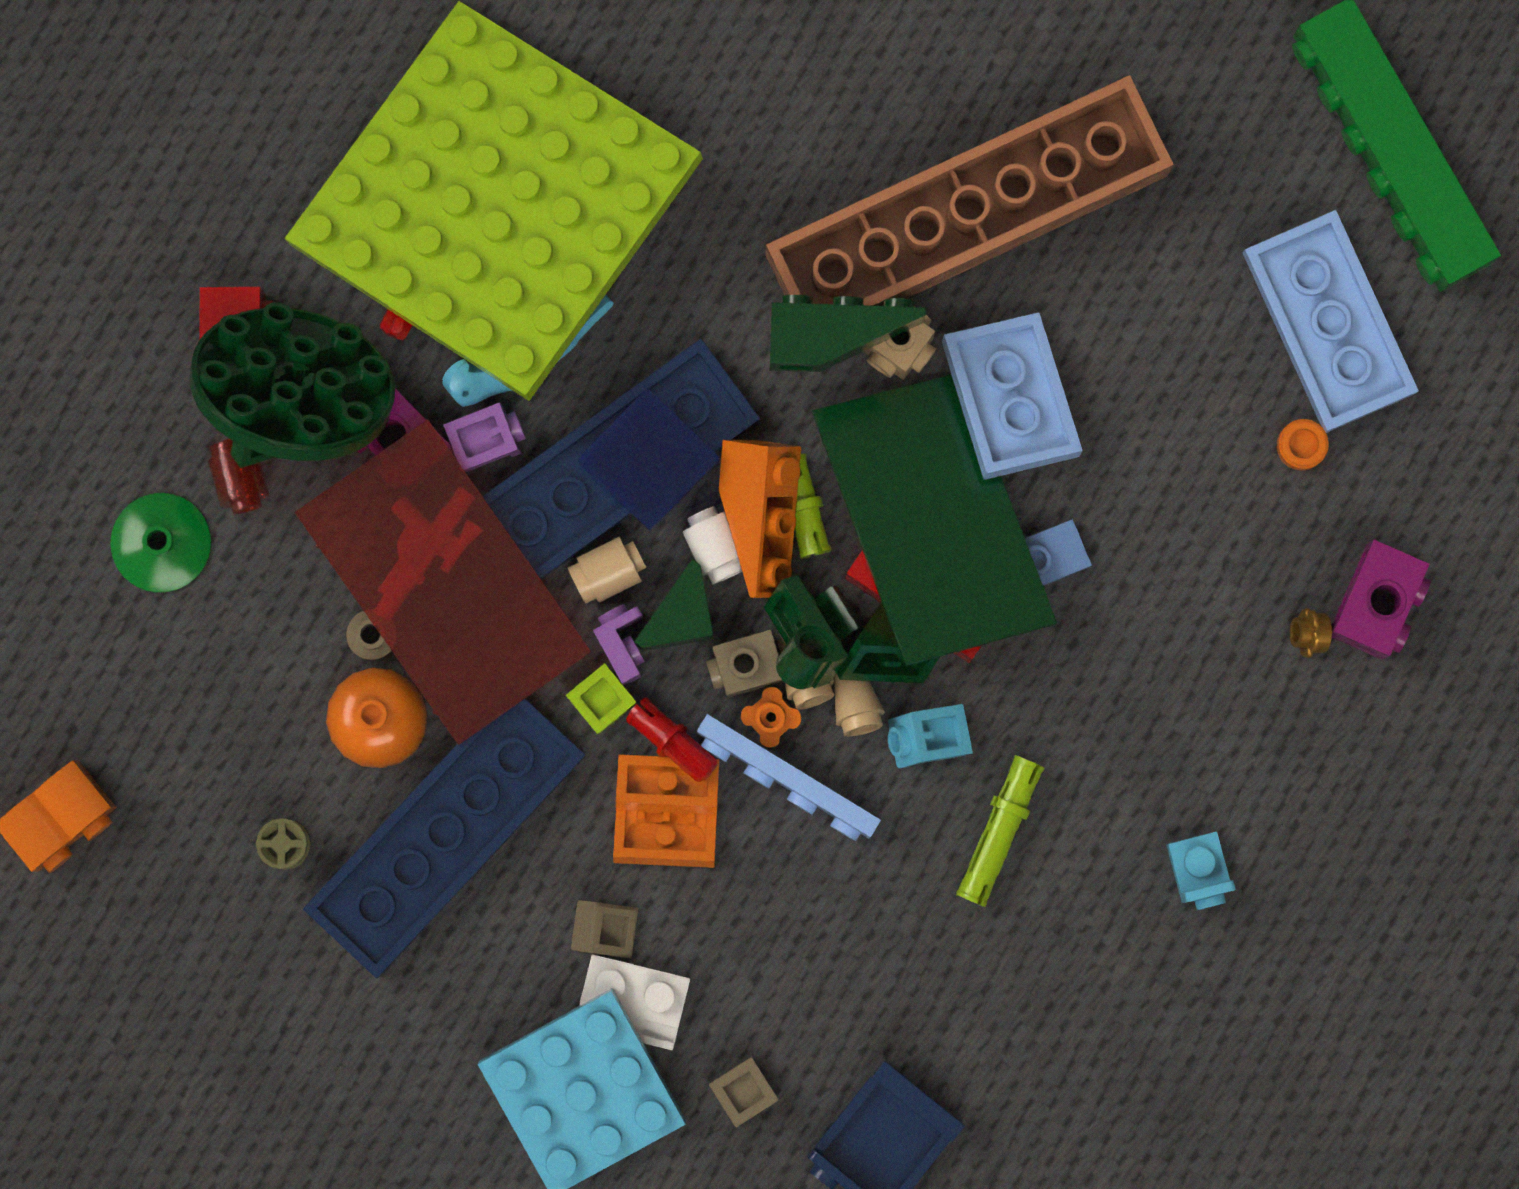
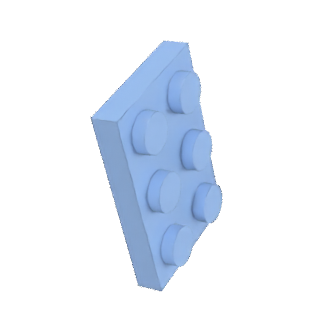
[941,313,1083,480]

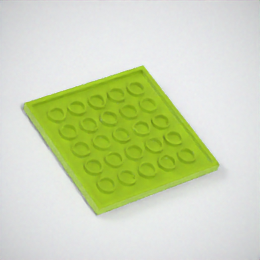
[285,1,703,401]

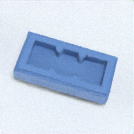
[1025,519,1092,585]

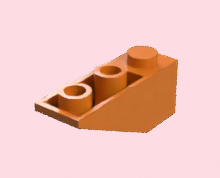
[719,440,801,598]

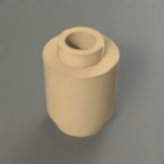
[568,536,646,604]

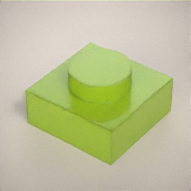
[566,663,637,735]

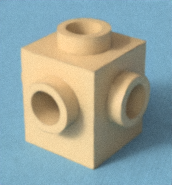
[864,306,936,380]

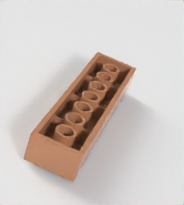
[766,75,1174,306]

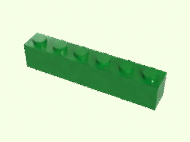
[1292,0,1501,292]

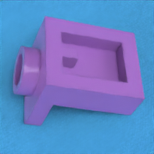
[443,403,526,473]
[593,604,645,686]

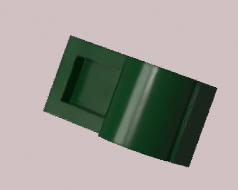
[764,575,848,689]

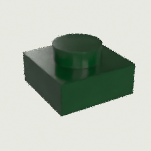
[815,586,864,643]

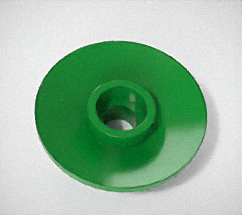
[111,493,211,593]

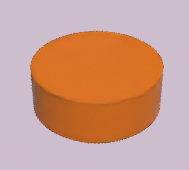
[1277,419,1329,471]

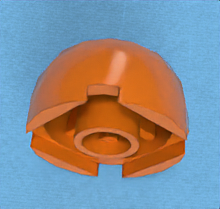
[326,667,427,768]

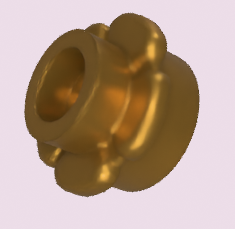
[1290,608,1332,658]

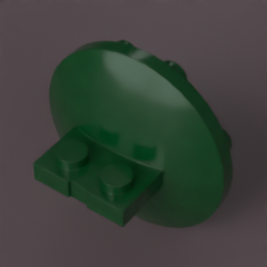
[189,303,395,468]

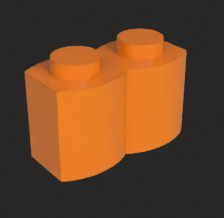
[0,760,117,873]

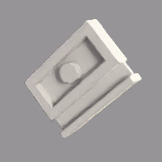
[579,954,691,1050]

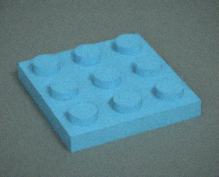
[478,988,686,1189]

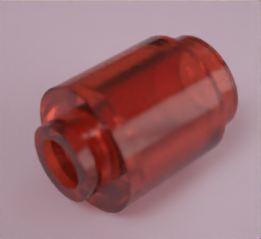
[207,439,269,514]

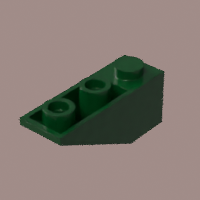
[769,295,926,372]

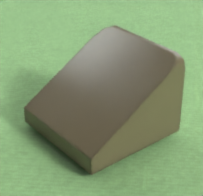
[571,900,639,958]

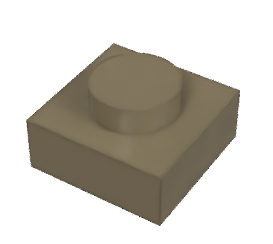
[709,1056,779,1127]

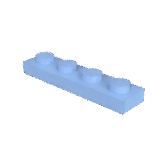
[697,714,881,841]

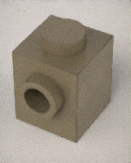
[706,630,784,698]

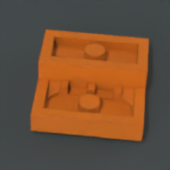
[613,755,719,868]

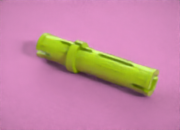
[955,755,1045,907]

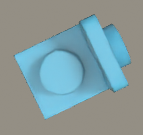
[888,704,973,768]
[1166,831,1236,910]

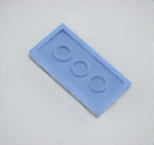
[1243,210,1419,433]

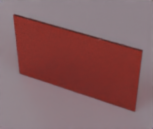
[294,420,591,745]

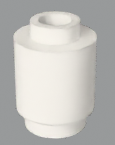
[682,506,742,585]

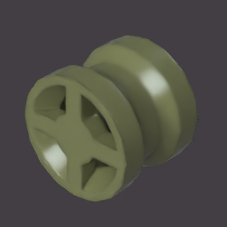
[256,818,311,870]

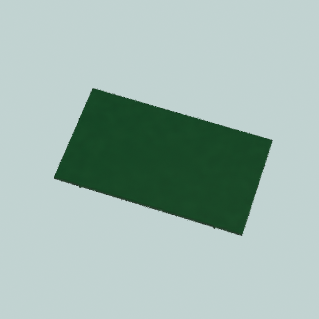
[812,375,1057,666]

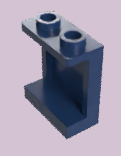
[807,1060,965,1189]

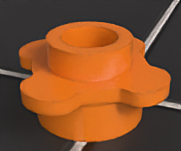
[741,687,801,747]

